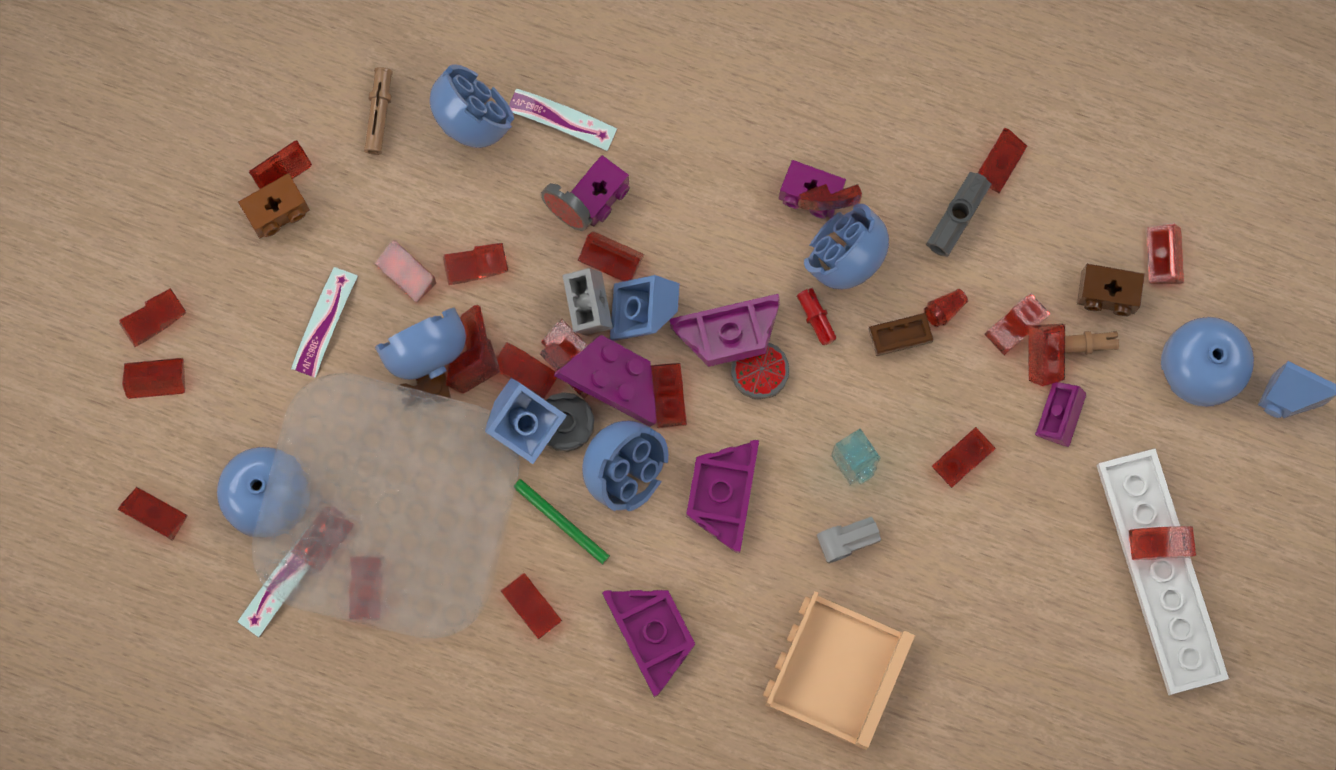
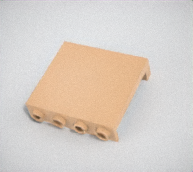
[763,591,915,750]

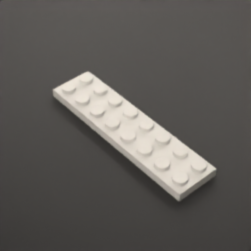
[1097,449,1229,695]

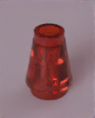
[924,289,968,327]

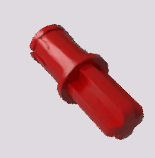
[796,288,836,345]

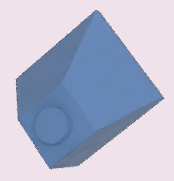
[610,275,680,341]
[1258,361,1336,418]
[485,377,567,464]

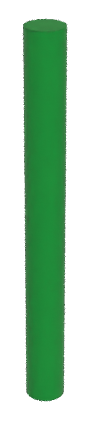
[513,479,610,565]

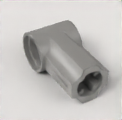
[817,517,881,563]

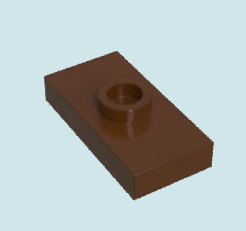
[869,313,933,356]

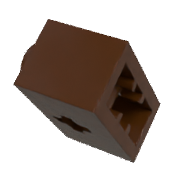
[1077,263,1145,316]

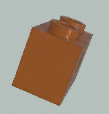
[238,173,310,239]

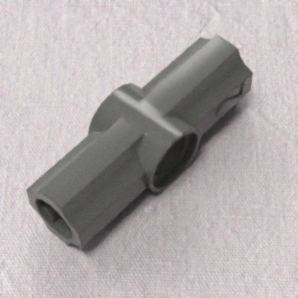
[926,172,992,257]

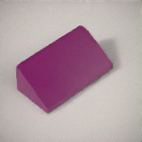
[1035,381,1086,447]

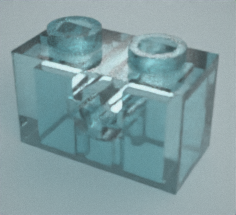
[831,428,880,485]

